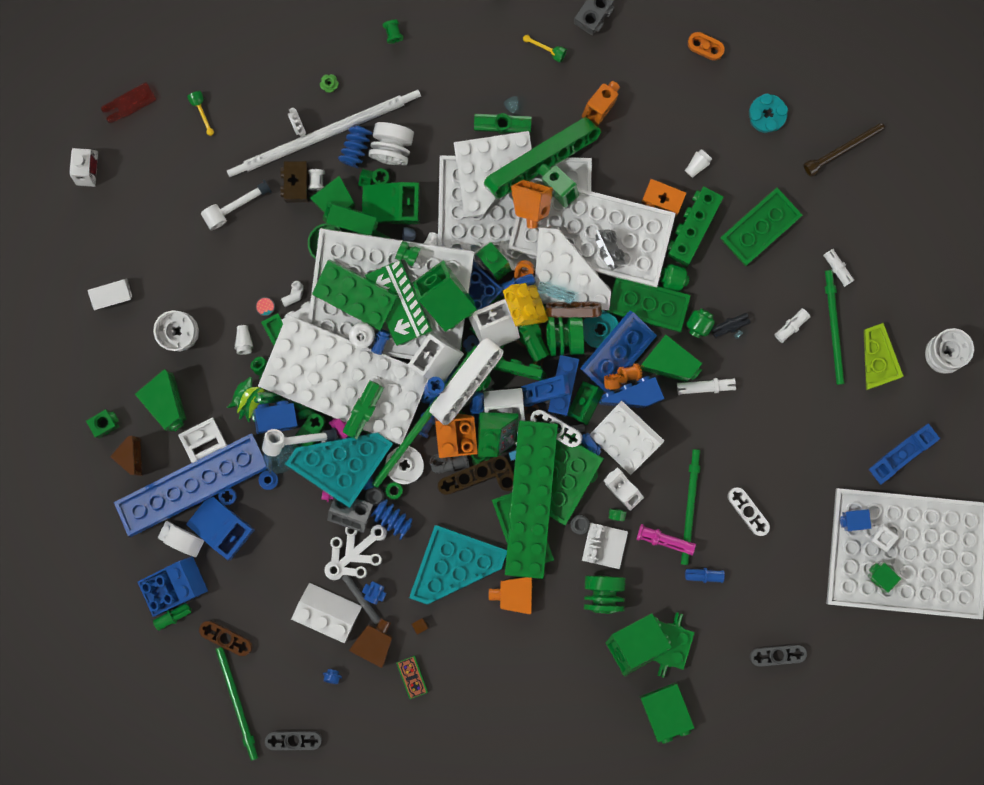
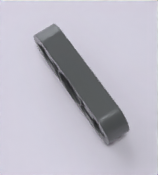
[749,645,807,666]
[265,731,322,750]

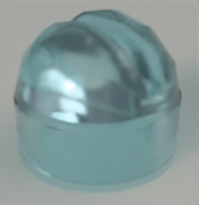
[504,96,520,112]

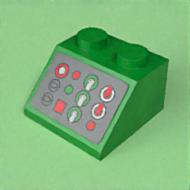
[477,412,519,457]

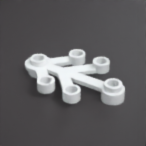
[325,525,387,580]

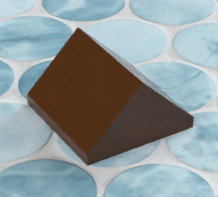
[110,436,142,476]

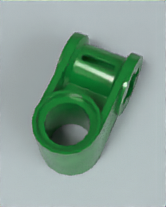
[295,414,326,447]

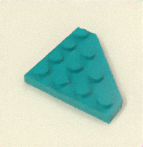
[284,433,393,508]
[409,525,507,604]

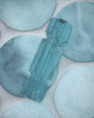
[537,282,575,304]

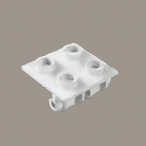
[582,523,628,569]

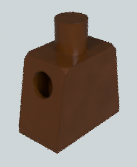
[349,618,393,668]

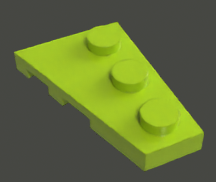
[864,323,904,390]

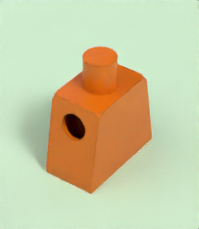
[582,81,620,126]
[511,180,553,229]
[489,577,532,614]

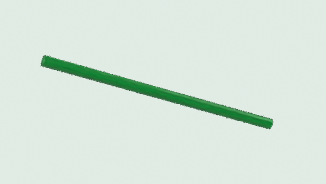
[372,345,477,488]

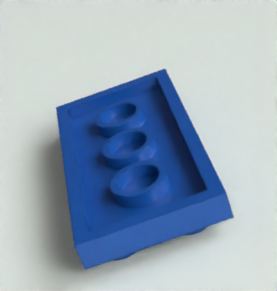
[580,311,657,393]

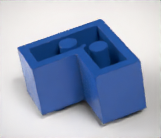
[253,401,297,434]

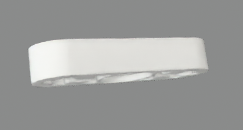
[530,410,582,447]
[728,488,770,536]

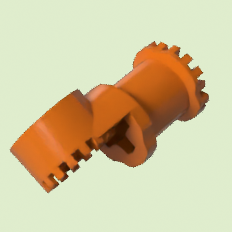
[604,363,642,389]

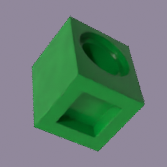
[86,409,119,439]
[867,562,901,593]

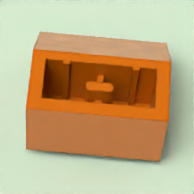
[435,413,478,458]

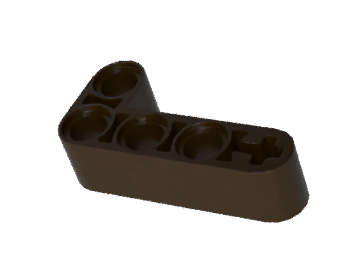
[438,456,514,495]

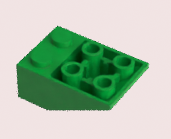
[362,182,420,225]

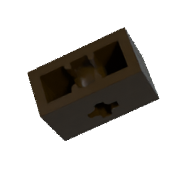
[280,161,309,203]

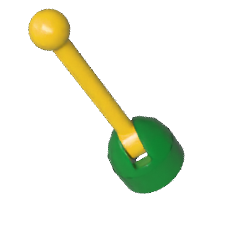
[523,35,567,63]
[187,91,214,136]

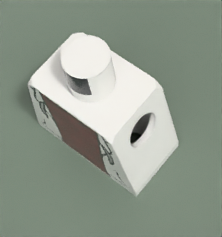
[70,148,98,187]

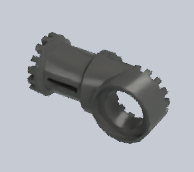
[430,454,470,474]

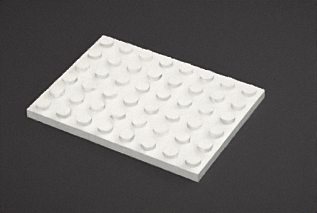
[438,156,592,271]
[308,228,475,366]
[826,488,984,619]

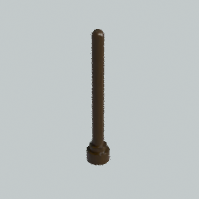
[803,123,885,177]

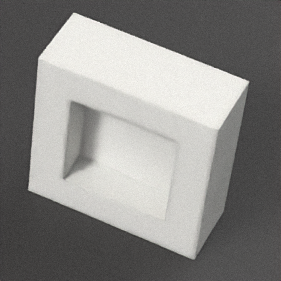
[870,525,899,552]

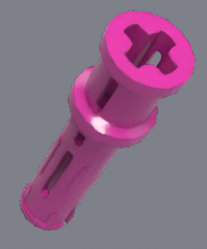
[636,524,696,556]

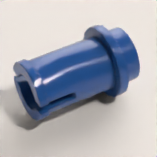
[371,329,391,355]
[581,433,602,455]

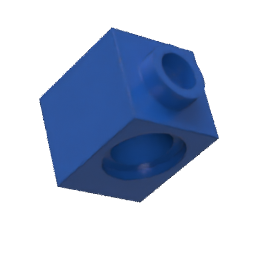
[840,509,872,531]

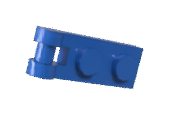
[521,374,570,407]

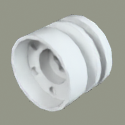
[369,122,414,165]
[153,310,199,352]
[925,328,974,374]

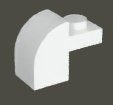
[604,467,644,511]
[158,521,204,557]

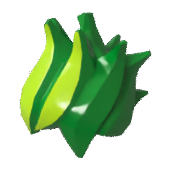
[227,377,269,422]

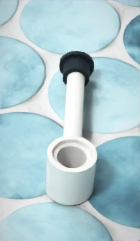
[201,180,272,231]
[262,428,337,456]

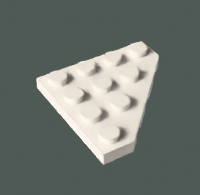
[454,131,532,218]
[534,226,611,310]

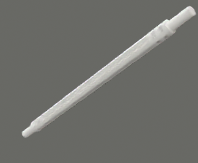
[227,90,421,177]

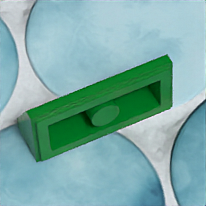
[567,381,603,425]

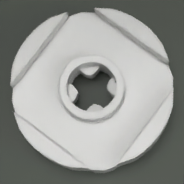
[385,446,424,484]

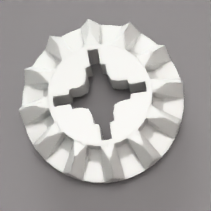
[288,108,306,137]

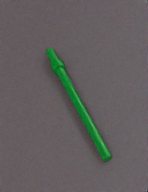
[825,270,844,385]
[681,449,701,565]
[216,647,258,761]

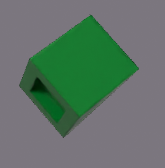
[358,169,374,187]

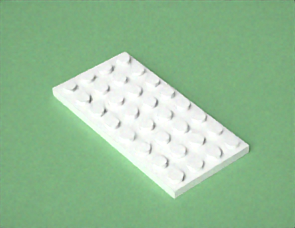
[508,177,676,288]
[258,314,429,445]

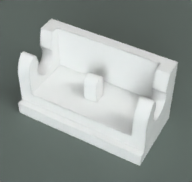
[87,279,132,310]

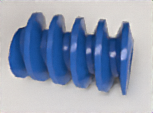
[338,125,373,168]
[370,499,412,540]

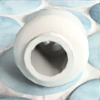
[349,321,375,348]

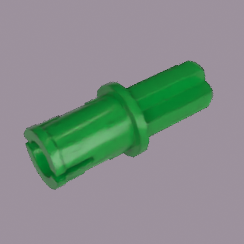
[153,603,191,631]

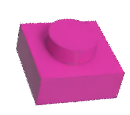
[329,418,348,439]

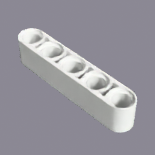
[430,338,503,425]

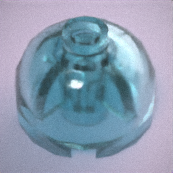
[263,444,299,474]

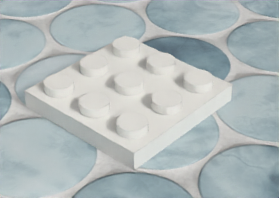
[590,401,664,475]

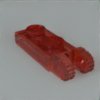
[101,82,156,123]

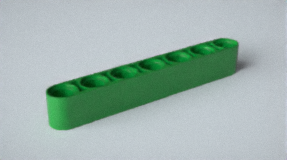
[484,117,601,199]

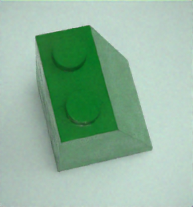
[412,260,477,332]
[640,335,702,382]
[135,369,186,432]
[605,613,672,677]

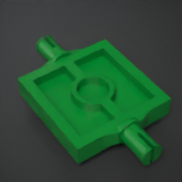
[654,612,695,678]

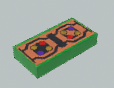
[396,656,428,699]

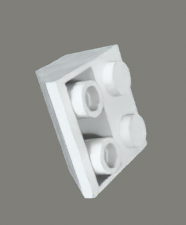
[469,299,520,347]
[408,331,464,383]

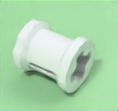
[308,169,325,191]

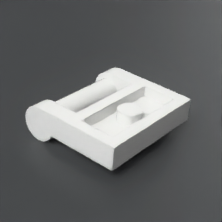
[178,417,227,463]

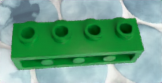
[666,186,723,267]

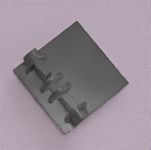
[595,229,626,270]

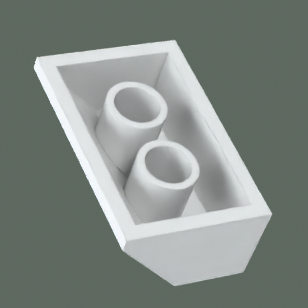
[291,583,362,643]

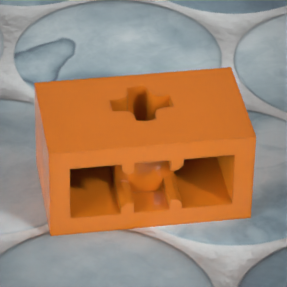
[641,179,686,217]

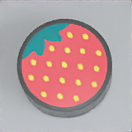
[256,297,275,317]

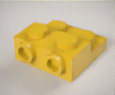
[503,283,549,327]

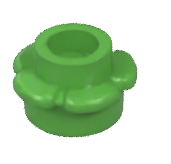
[320,74,339,93]

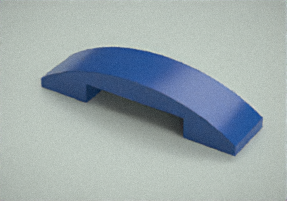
[869,423,940,485]

